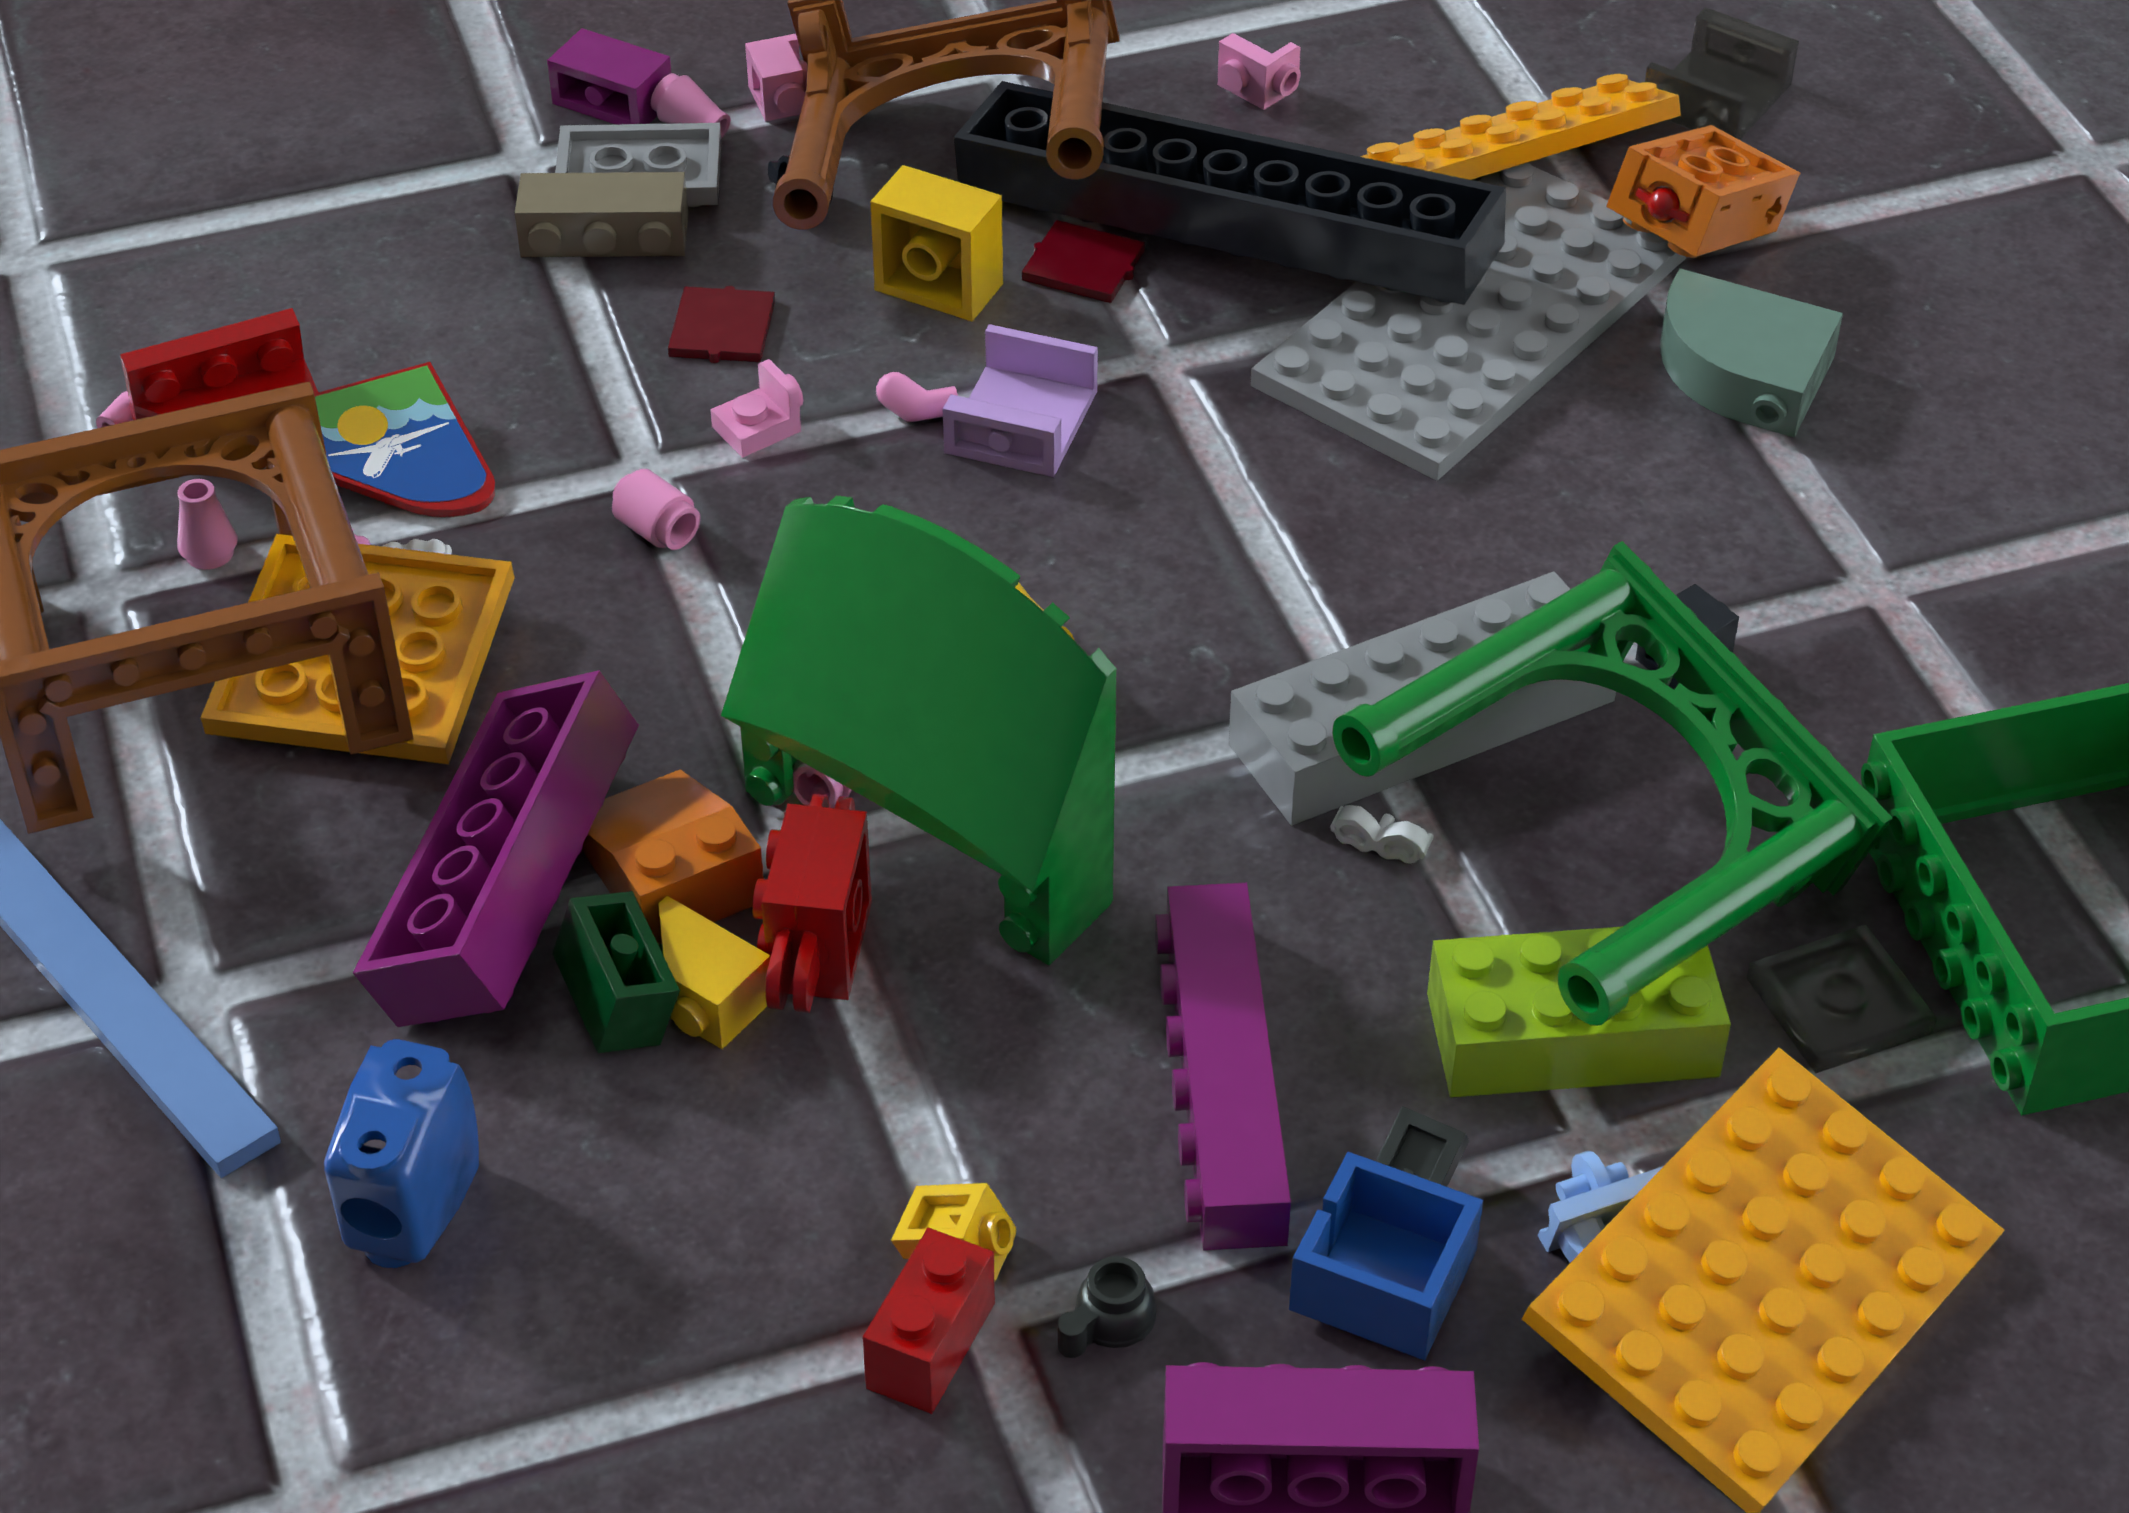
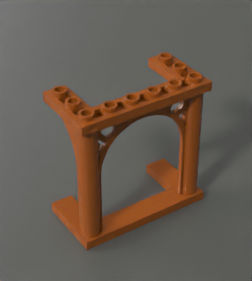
[0,381,414,834]

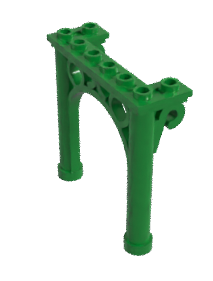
[1332,541,1893,1026]

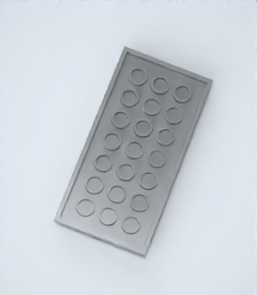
[1251,163,1687,481]

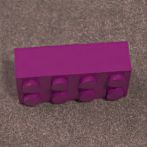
[1162,1362,1479,1513]

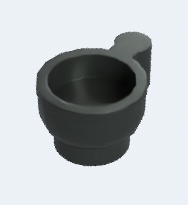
[1058,1256,1157,1358]

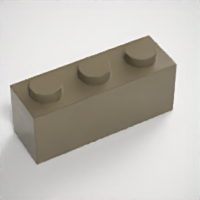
[515,172,689,257]

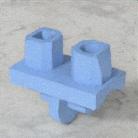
[1538,1151,1663,1263]

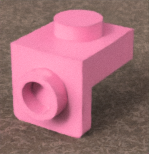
[1217,33,1301,110]

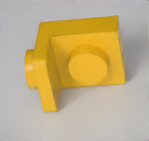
[891,1183,1017,1282]

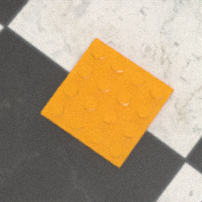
[200,534,514,764]

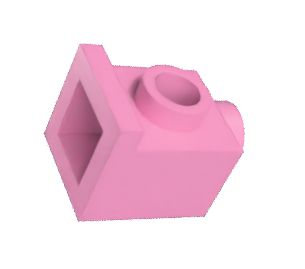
[745,33,808,122]

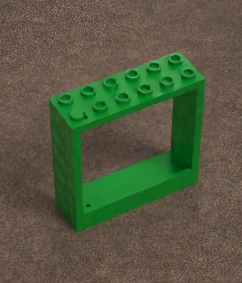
[1861,683,2129,1116]

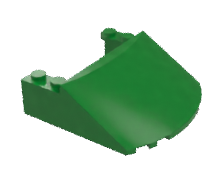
[721,496,1117,966]

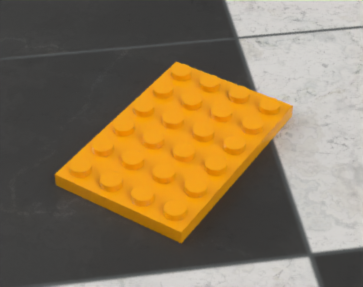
[1522,1047,2005,1513]

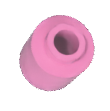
[612,469,700,550]

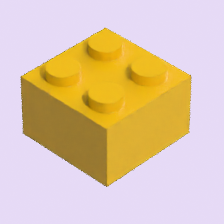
[870,165,1003,322]

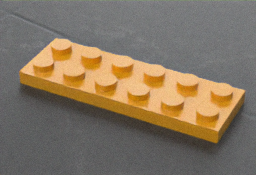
[1360,74,1681,180]

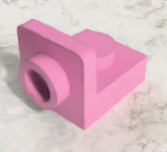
[710,359,803,458]

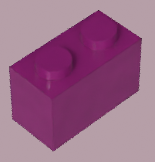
[547,28,672,125]

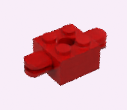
[753,794,872,1013]

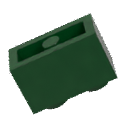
[552,891,680,1053]

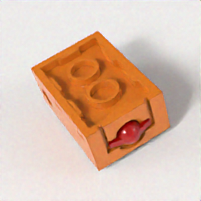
[1606,125,1800,258]

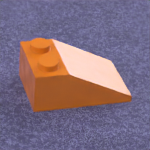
[582,769,764,945]

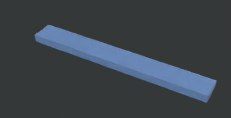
[0,819,281,1178]

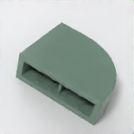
[1660,268,1843,438]

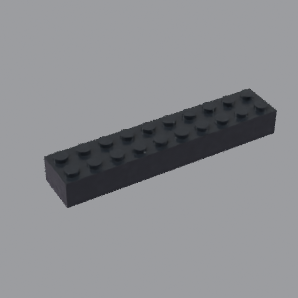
[954,81,1506,305]

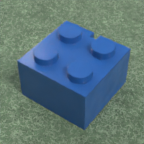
[1289,1152,1483,1361]

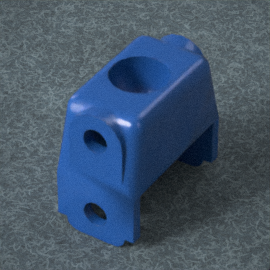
[324,1039,479,1268]

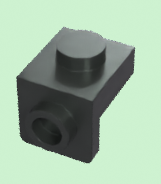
[1376,1106,1469,1187]

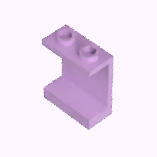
[943,324,1098,477]

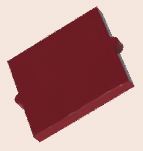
[1022,220,1145,303]
[668,286,775,363]

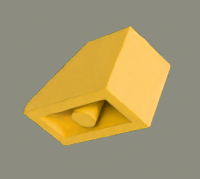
[658,896,771,1049]

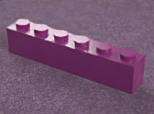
[1155,882,1291,1251]

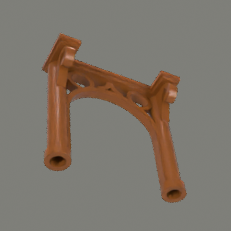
[773,0,1120,230]

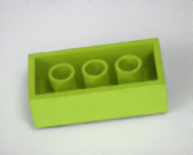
[1427,926,1731,1098]

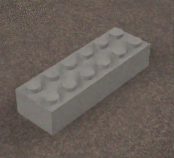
[1229,571,1616,826]

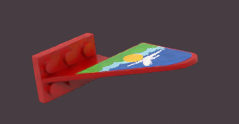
[120,308,495,517]

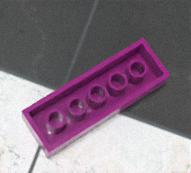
[353,670,639,1027]

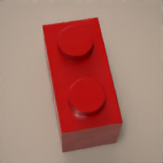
[862,1227,995,1414]

